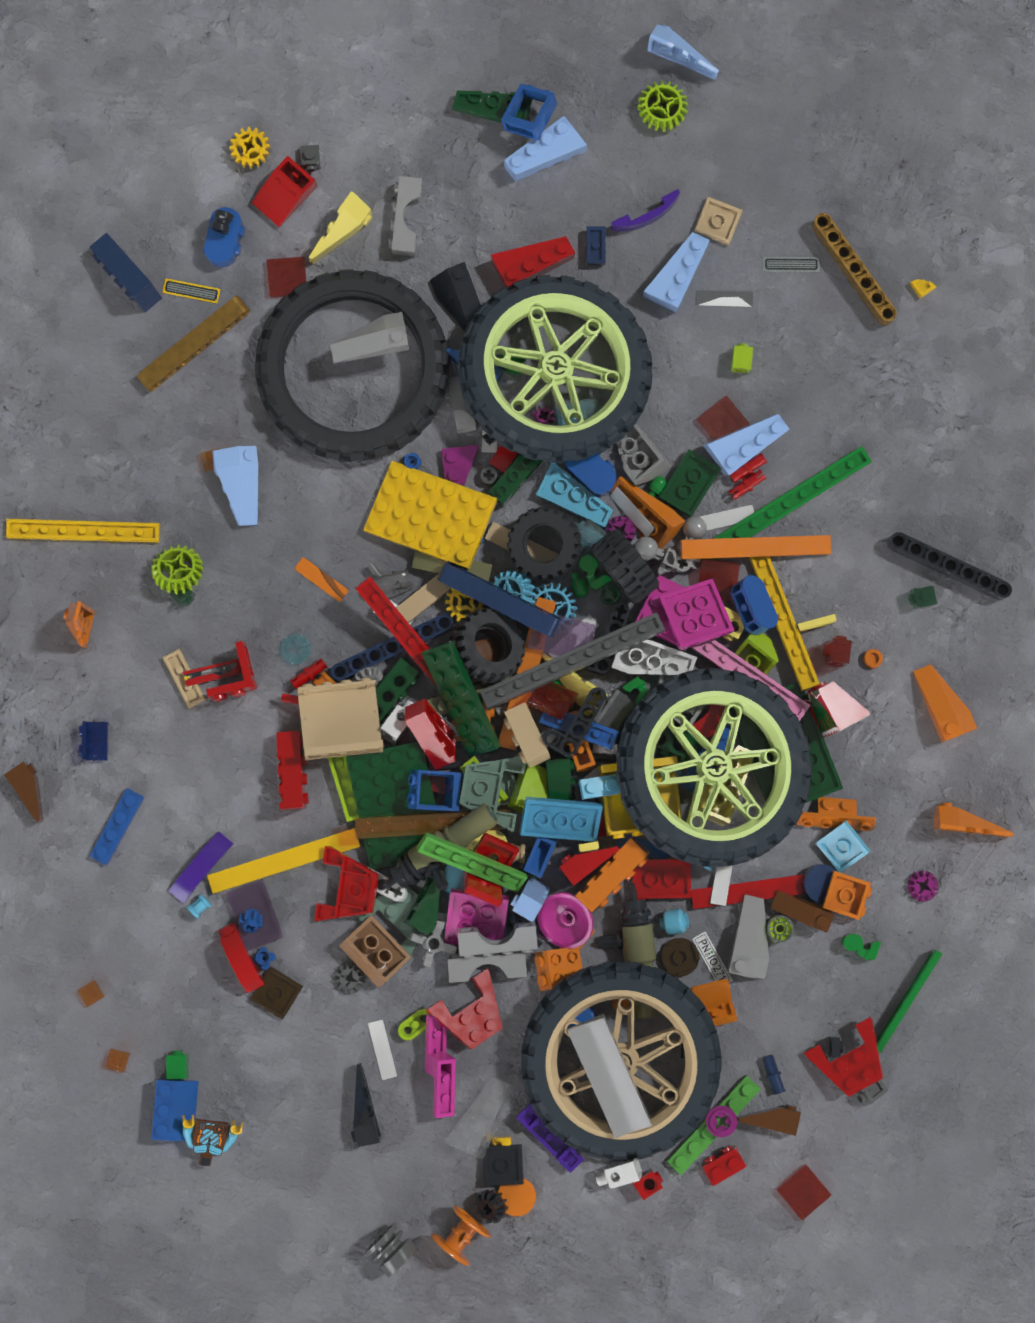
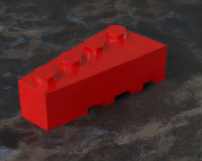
[490,236,575,288]
[276,731,309,810]

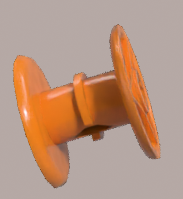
[431,1205,492,1267]

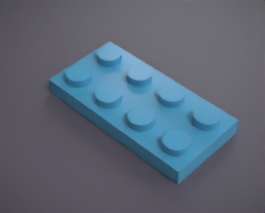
[519,797,603,842]

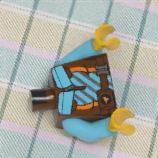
[182,1115,243,1166]

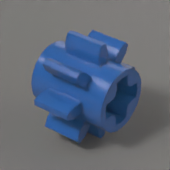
[239,909,263,933]

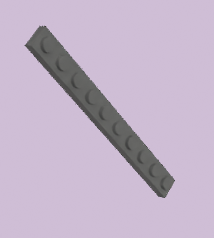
[480,612,665,710]

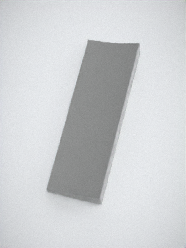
[567,1014,652,1138]

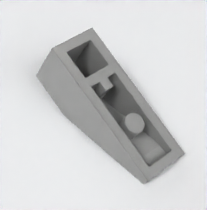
[448,376,476,434]

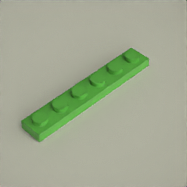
[416,832,528,893]
[667,1075,761,1175]

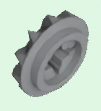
[353,667,384,689]

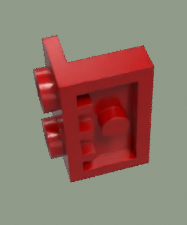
[701,1145,747,1186]

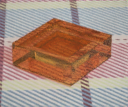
[77,980,105,1007]

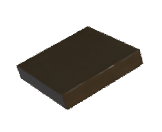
[250,966,304,1020]

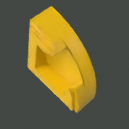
[909,279,936,299]
[491,1136,511,1146]

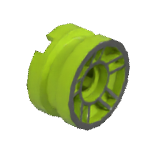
[766,915,794,942]

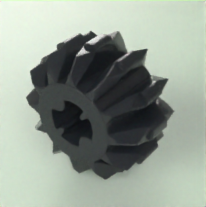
[474,1189,509,1224]

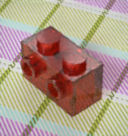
[823,636,852,667]

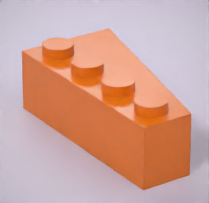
[575,837,650,912]

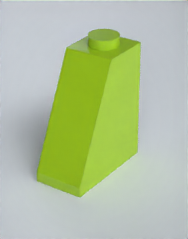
[508,764,549,814]

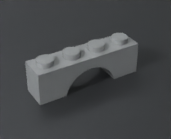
[389,176,423,257]
[457,921,538,958]
[448,951,527,983]

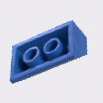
[151,1078,199,1141]

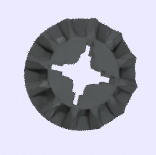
[334,963,365,994]

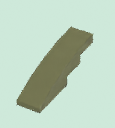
[411,550,492,581]

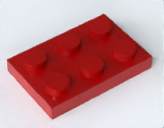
[632,859,691,899]

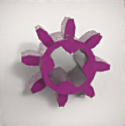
[532,405,555,425]

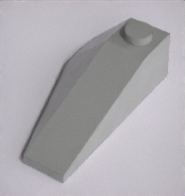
[330,312,409,364]
[617,423,672,486]
[727,894,769,979]

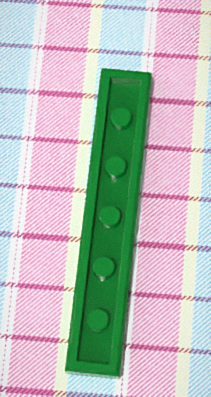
[876,949,942,1053]

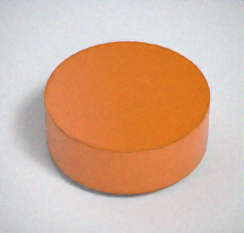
[863,649,883,669]

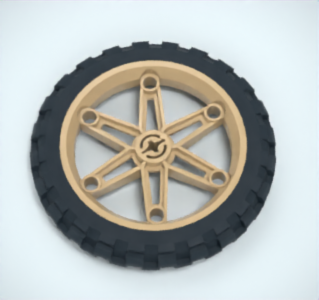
[521,961,722,1161]

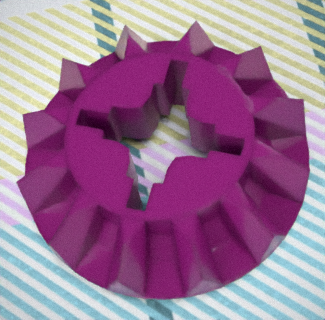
[605,516,636,542]
[907,871,939,902]
[706,1106,737,1137]

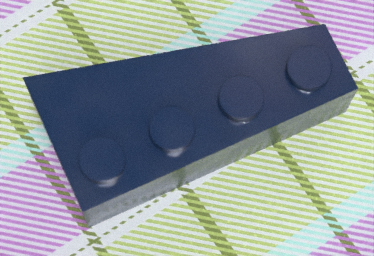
[89,232,162,313]

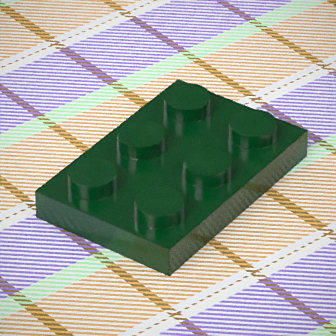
[659,449,721,517]

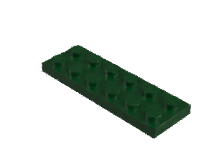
[421,641,501,757]

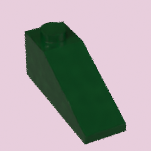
[403,877,440,935]

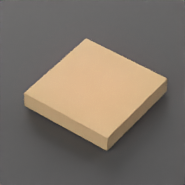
[694,197,743,246]

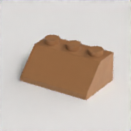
[340,915,412,988]

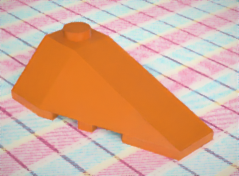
[611,477,685,549]
[63,601,95,648]
[913,664,977,742]
[933,802,1014,837]

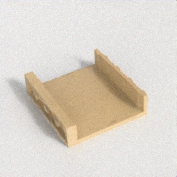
[298,678,383,760]

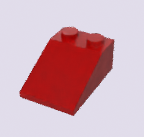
[558,846,620,886]

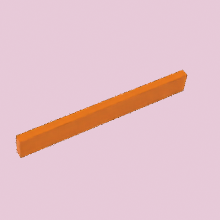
[680,535,831,560]
[499,597,556,751]

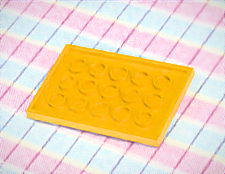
[363,461,498,570]

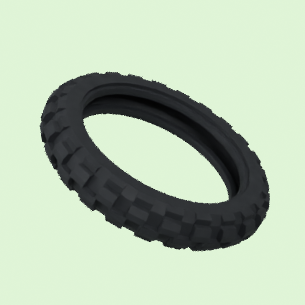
[255,269,449,462]

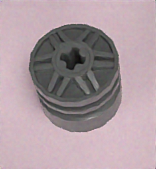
[365,1223,418,1277]

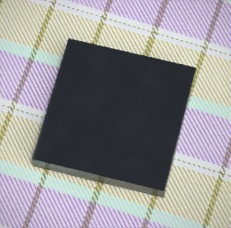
[483,1144,524,1186]

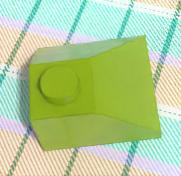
[735,633,779,675]

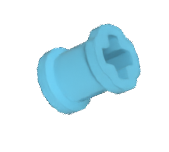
[186,894,212,919]

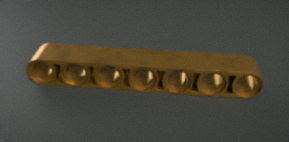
[812,213,897,326]
[137,295,251,392]

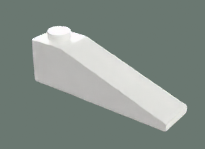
[612,639,697,675]

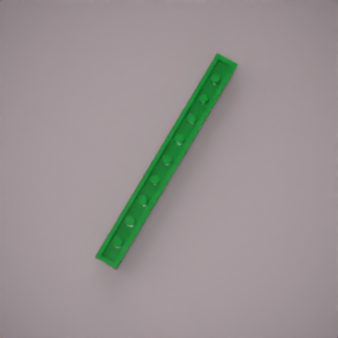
[709,446,872,562]

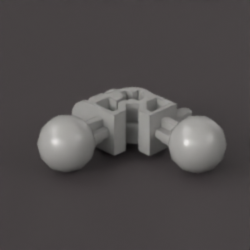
[634,516,707,575]

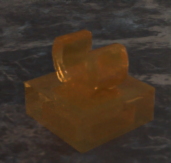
[200,448,220,472]
[105,1048,130,1073]

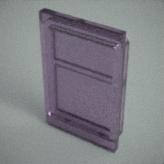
[528,614,596,656]
[226,879,284,951]

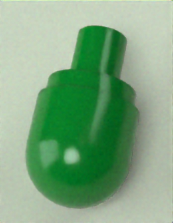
[648,476,666,497]
[570,572,589,598]

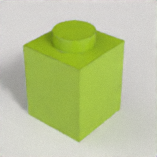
[731,343,753,374]

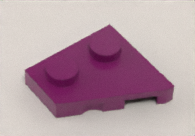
[442,445,478,486]

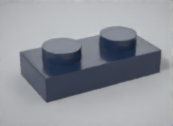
[586,226,606,265]

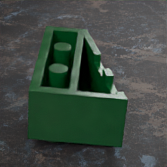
[546,748,576,801]

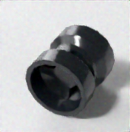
[210,210,234,235]

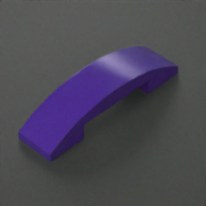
[610,189,680,231]
[169,832,234,903]
[516,1103,584,1173]

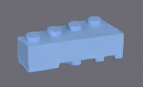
[504,116,587,182]
[642,232,710,313]
[703,414,789,475]
[510,876,551,922]

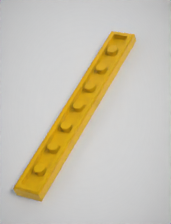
[6,519,160,543]
[749,557,820,692]
[207,828,361,894]

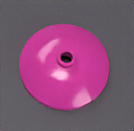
[538,892,594,949]

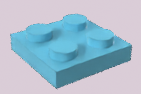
[816,820,871,873]

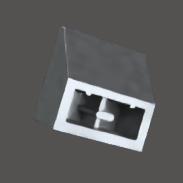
[595,689,635,731]

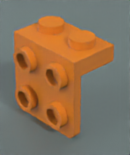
[534,947,582,991]
[691,979,738,1026]

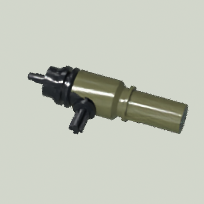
[382,803,499,891]
[599,883,658,1018]

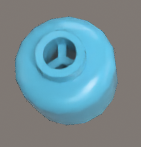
[660,909,689,935]

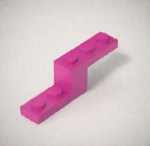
[425,1014,456,1118]

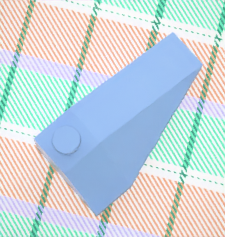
[647,24,719,80]
[212,446,258,526]

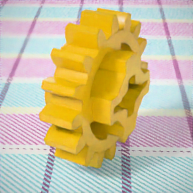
[229,126,271,169]
[445,588,485,622]

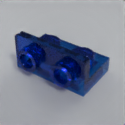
[79,721,109,761]

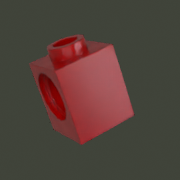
[633,1169,663,1200]

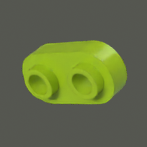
[398,1009,428,1040]

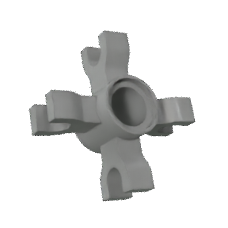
[409,920,457,967]

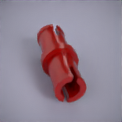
[729,453,767,483]
[728,469,766,501]
[289,658,328,690]

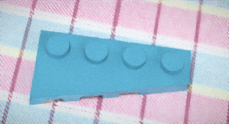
[536,463,613,528]

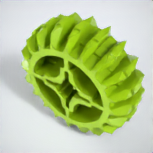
[637,80,688,132]
[151,545,204,595]

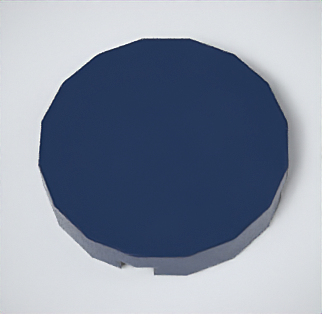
[802,864,835,903]

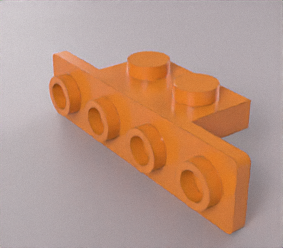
[797,797,876,831]

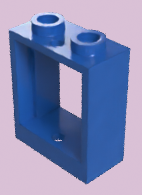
[501,83,557,141]
[407,770,461,812]

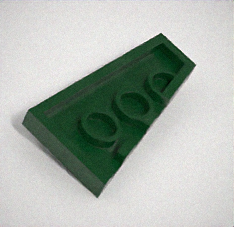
[452,90,533,123]

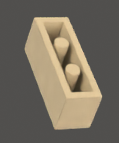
[503,702,551,768]

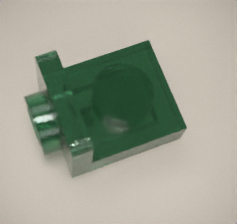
[908,586,937,609]
[166,588,196,607]

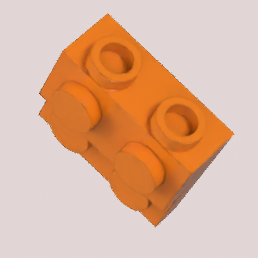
[822,871,872,920]

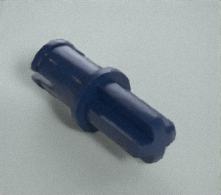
[763,1055,785,1095]

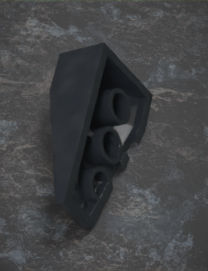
[430,262,481,331]
[351,1062,382,1147]

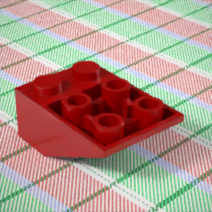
[251,156,317,228]

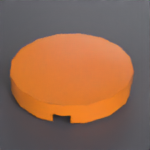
[498,1178,536,1216]

